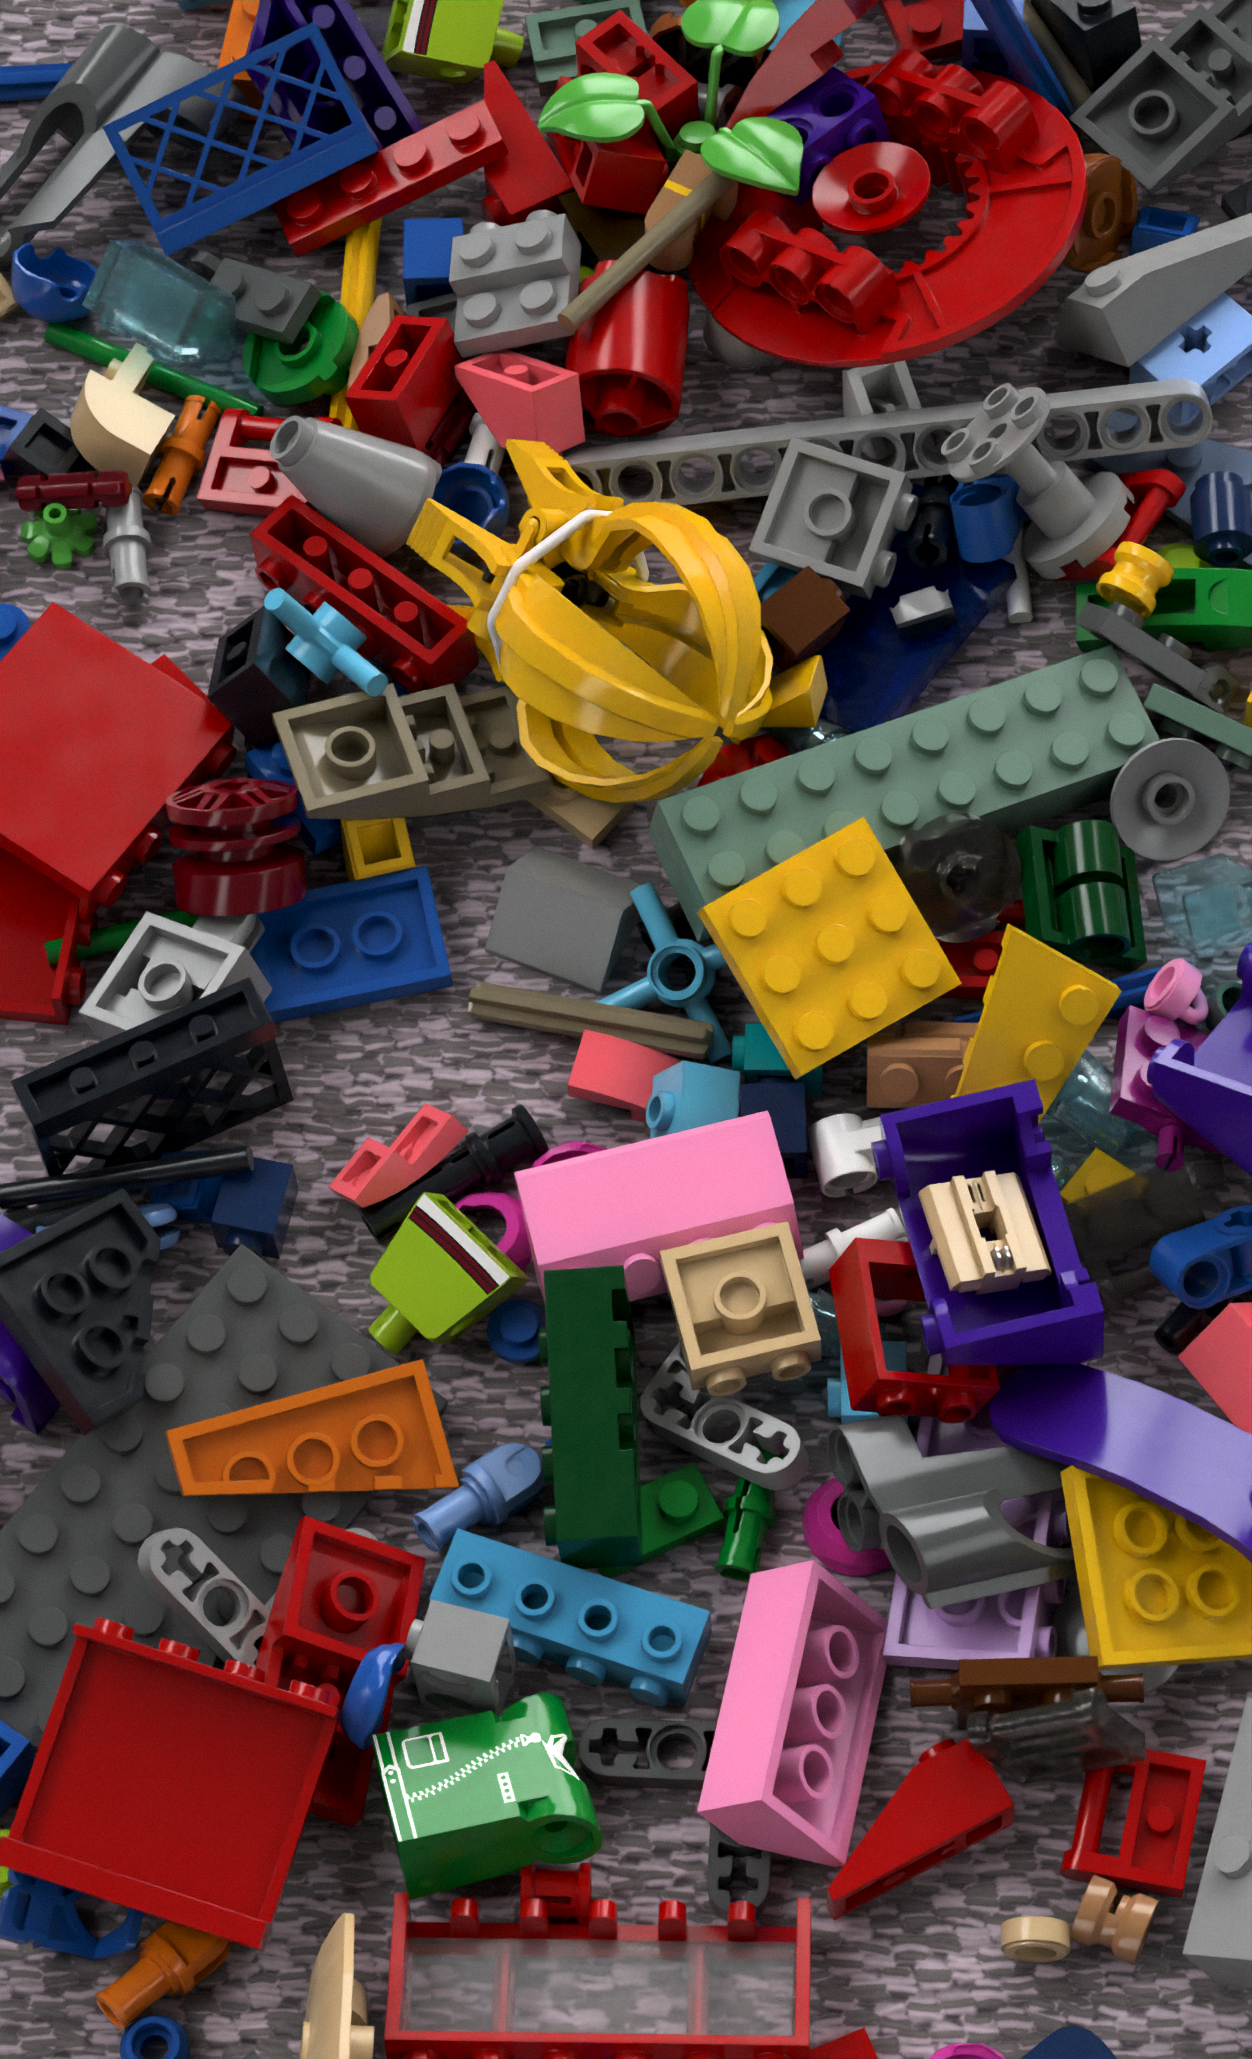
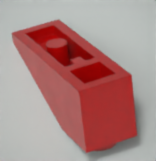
[481,60,575,227]
[546,76,668,215]
[827,1735,1014,1920]

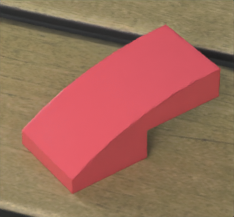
[567,1029,682,1123]
[328,1103,469,1208]

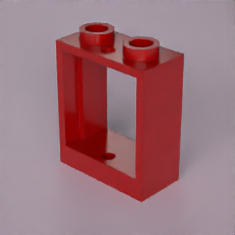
[829,1237,1000,1424]

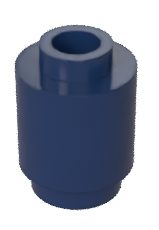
[1190,471,1252,567]

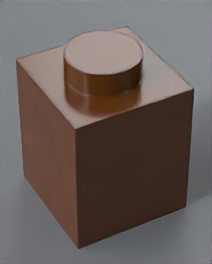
[761,565,850,672]

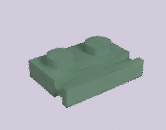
[524,0,647,97]
[1143,683,1252,771]

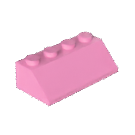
[514,1110,804,1304]
[697,1560,888,1867]

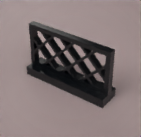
[11,977,294,1176]

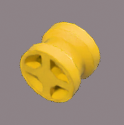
[1096,541,1174,618]

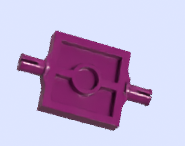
[1109,1004,1226,1172]

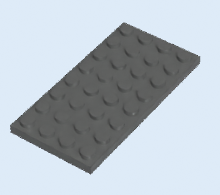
[0,1243,448,1753]

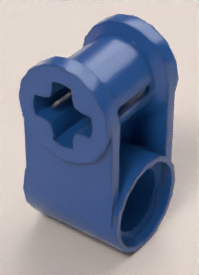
[950,473,1030,563]
[1149,1205,1252,1310]

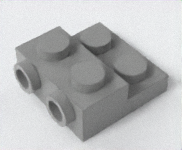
[449,210,582,358]
[748,437,918,600]

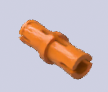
[142,395,222,516]

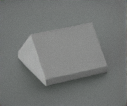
[485,846,641,996]

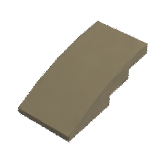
[272,683,550,820]

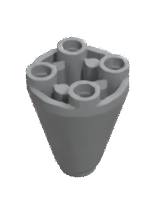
[270,415,442,559]

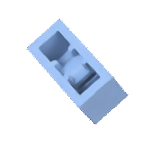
[1129,292,1252,424]

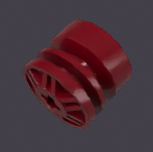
[165,778,308,916]

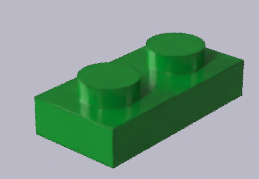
[598,1462,724,1579]

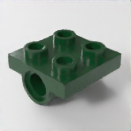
[1016,820,1147,972]

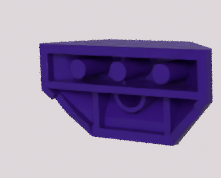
[245,0,424,165]

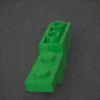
[1076,568,1252,652]

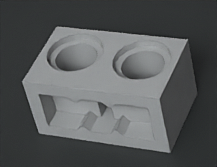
[404,1599,517,1717]

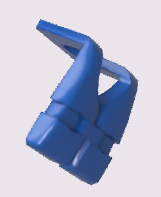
[0,1869,144,1961]

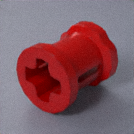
[520,1862,592,1925]

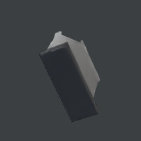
[889,585,958,641]

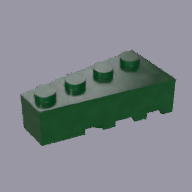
[539,1265,643,1569]

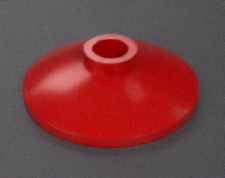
[812,142,932,235]

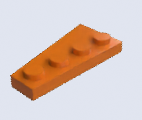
[164,1359,459,1497]

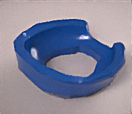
[340,1643,406,1751]

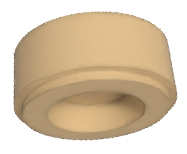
[1001,1916,1070,1962]

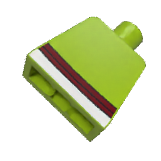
[381,0,524,84]
[368,1192,530,1355]

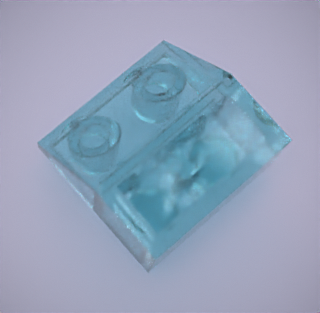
[82,240,238,366]

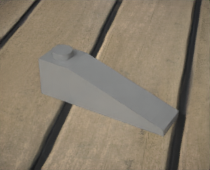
[1054,213,1252,368]

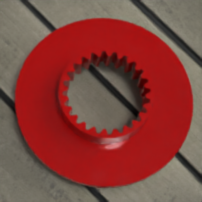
[688,47,1088,368]

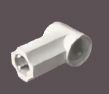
[806,1113,882,1198]

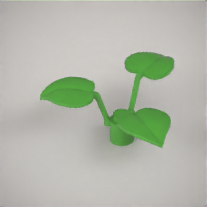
[538,0,803,196]

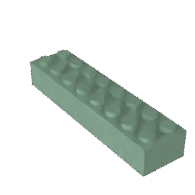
[647,645,1160,942]

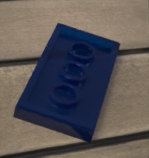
[811,524,1017,737]

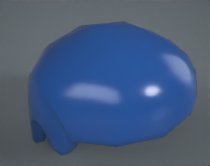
[11,242,102,323]
[432,462,510,555]

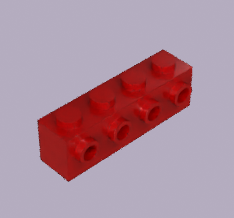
[250,494,479,693]

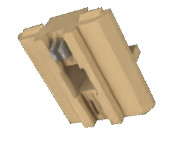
[918,1170,1052,1295]

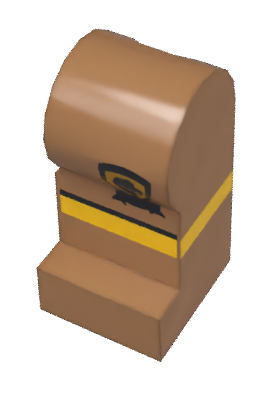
[644,149,739,272]

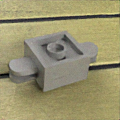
[79,911,272,1110]

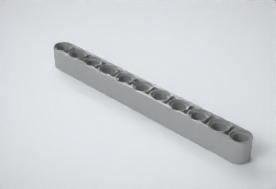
[562,378,1213,507]

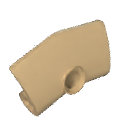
[300,1913,374,2059]

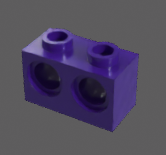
[765,66,891,207]

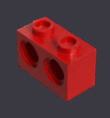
[575,10,699,151]

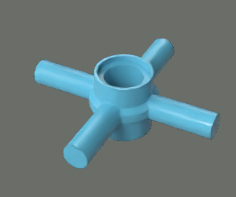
[264,588,388,697]
[597,882,732,1065]

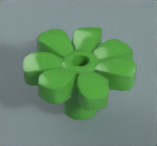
[21,503,98,570]

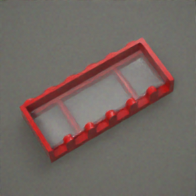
[384,1893,812,2059]

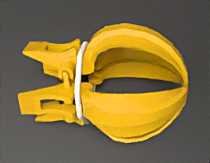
[406,439,773,803]

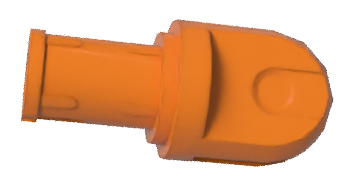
[95,1921,232,2031]

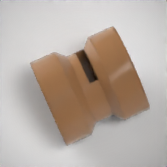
[1070,1875,1160,1965]

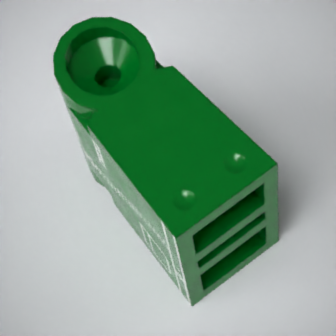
[371,1693,603,1900]

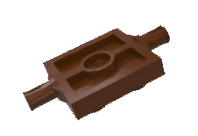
[910,1656,1144,1739]

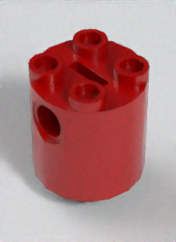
[564,260,691,437]

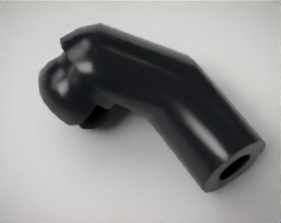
[1154,1293,1251,1354]

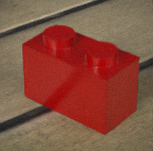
[345,315,465,452]

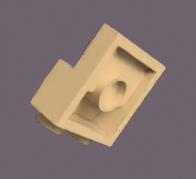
[659,1221,821,1396]

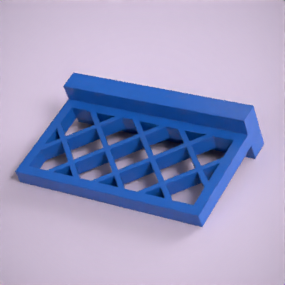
[103,21,379,256]

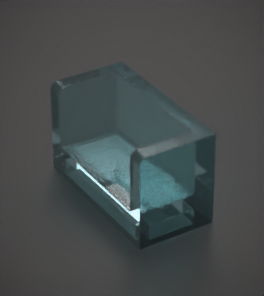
[1152,853,1252,958]

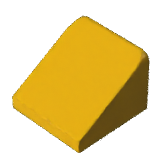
[760,655,828,728]
[340,818,416,881]

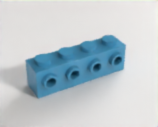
[429,1528,712,1707]

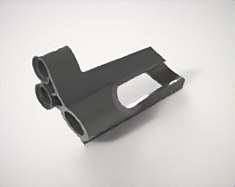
[0,25,248,269]
[827,1413,1077,1609]

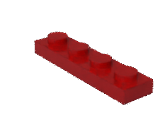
[272,100,509,258]

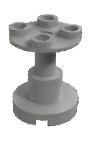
[941,383,1134,579]

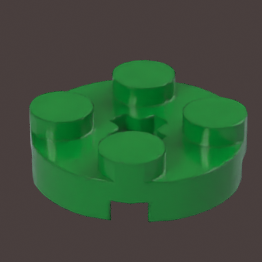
[242,290,359,405]

